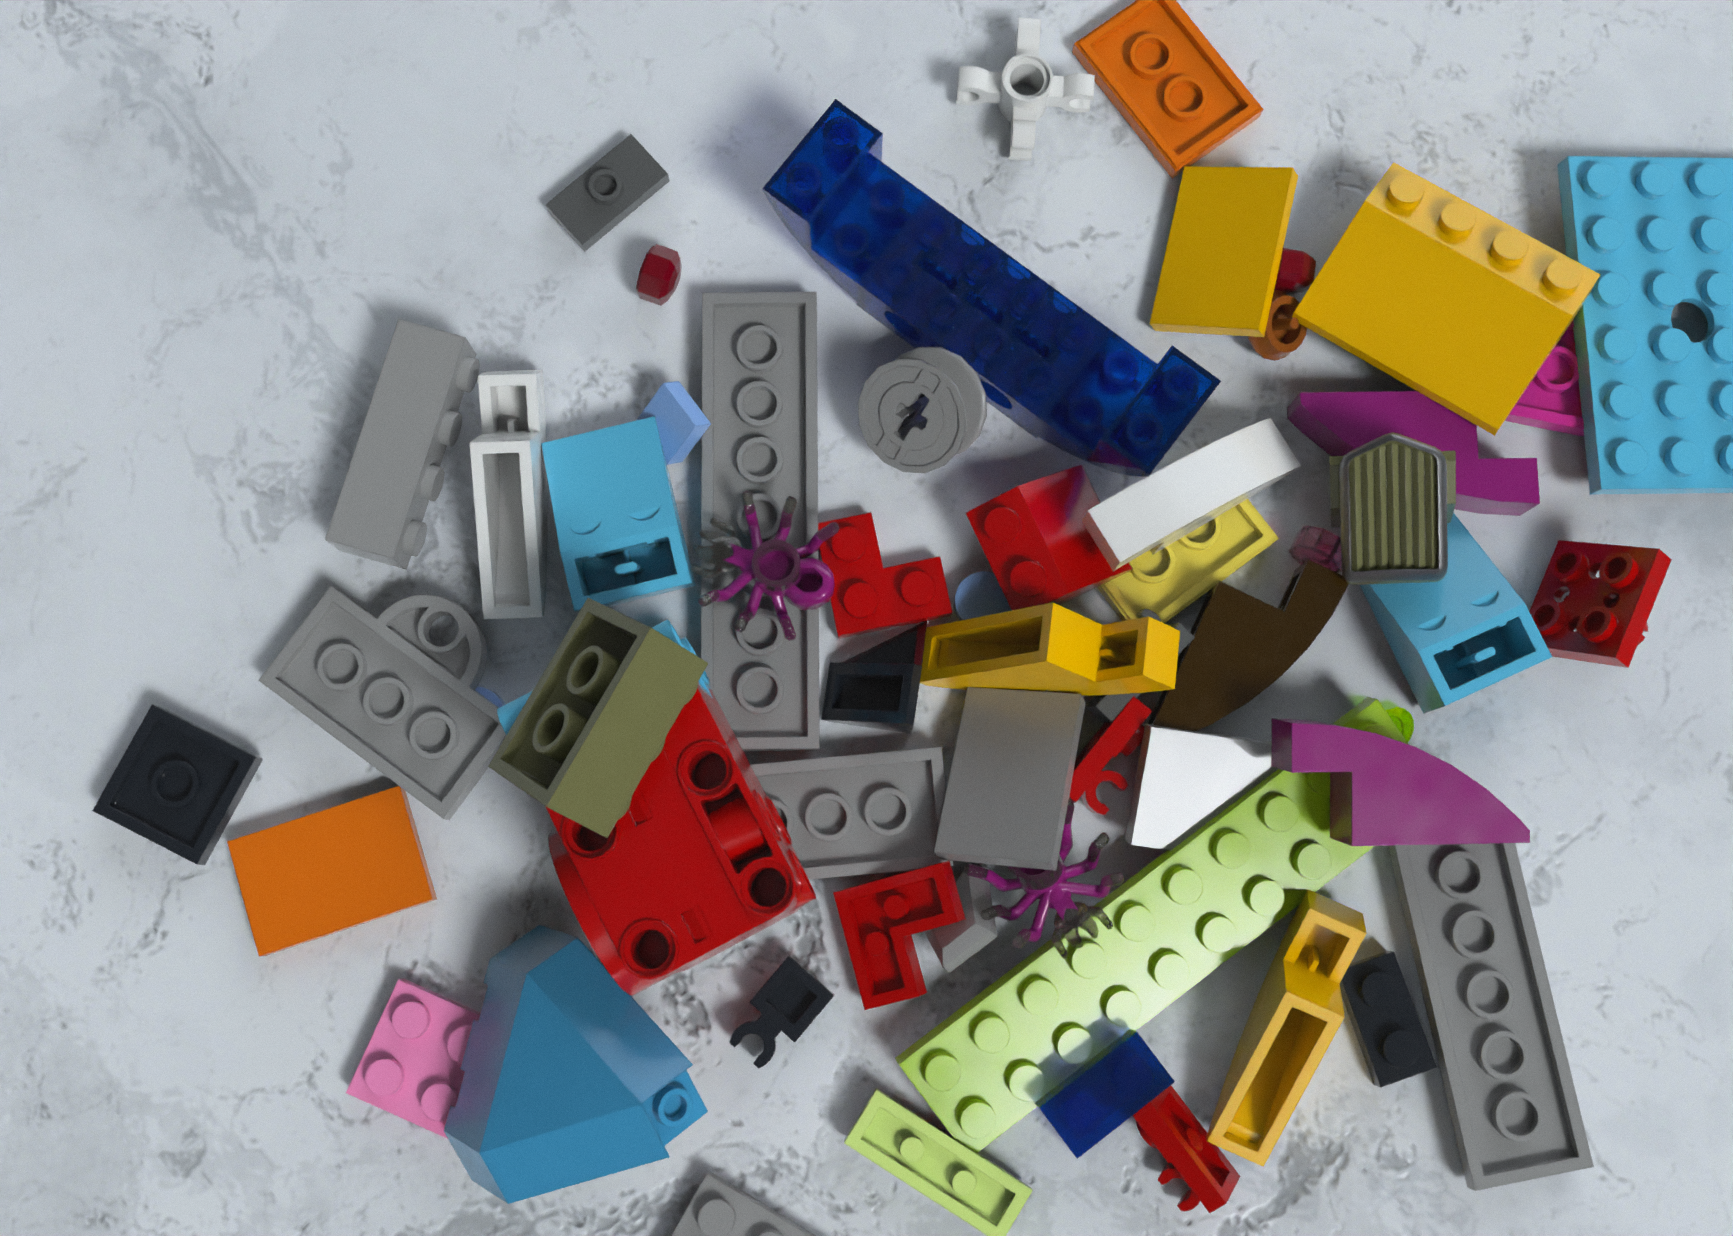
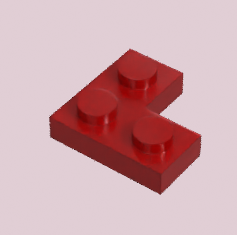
[818,512,952,639]
[833,860,966,1010]

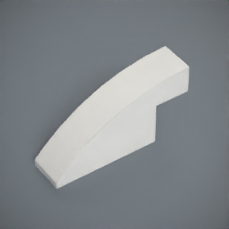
[469,369,548,619]
[1082,418,1301,571]

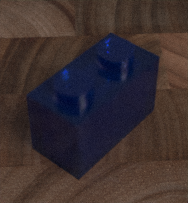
[1035,1029,1175,1159]

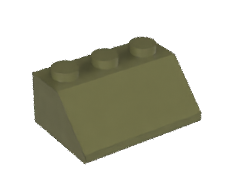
[488,598,708,838]

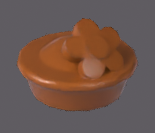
[1248,289,1307,361]

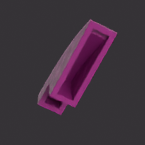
[1287,391,1540,516]
[1271,718,1530,846]

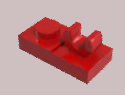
[1068,696,1152,815]
[1131,1078,1240,1213]

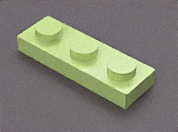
[844,1088,1033,1236]

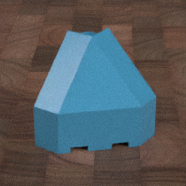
[444,925,708,1204]

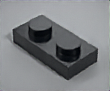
[1340,951,1437,1087]

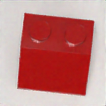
[966,465,1133,610]

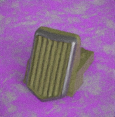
[1329,432,1456,585]

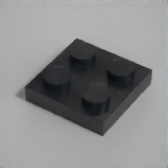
[92,704,263,865]

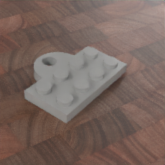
[258,586,506,820]

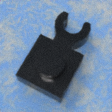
[729,955,835,1068]

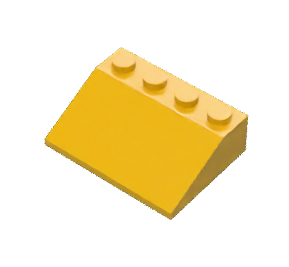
[1292,162,1601,436]

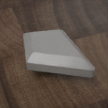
[924,862,997,973]

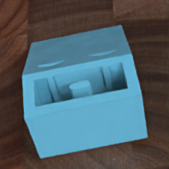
[541,416,696,612]
[1360,512,1552,714]

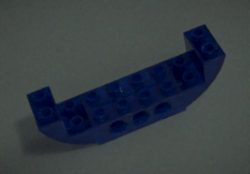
[762,99,1221,477]

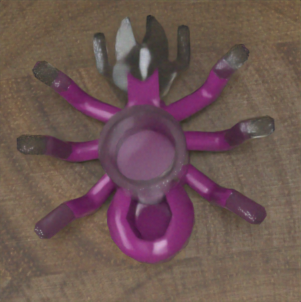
[690,491,840,641]
[964,800,1124,959]

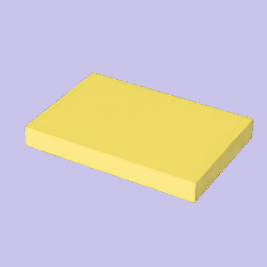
[1097,499,1279,624]

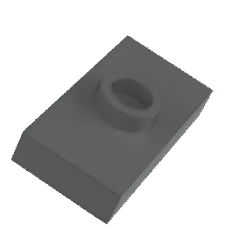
[546,134,670,252]

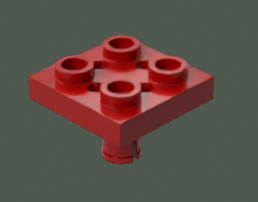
[1529,540,1672,668]

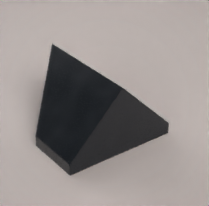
[821,621,927,734]

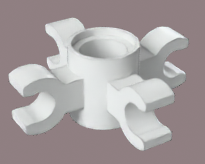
[956,18,1095,161]

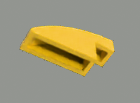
[920,603,1180,696]
[1207,889,1367,1167]

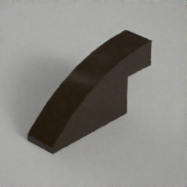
[1138,559,1349,747]

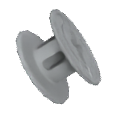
[858,346,987,473]

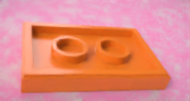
[1072,0,1264,179]
[227,786,437,957]

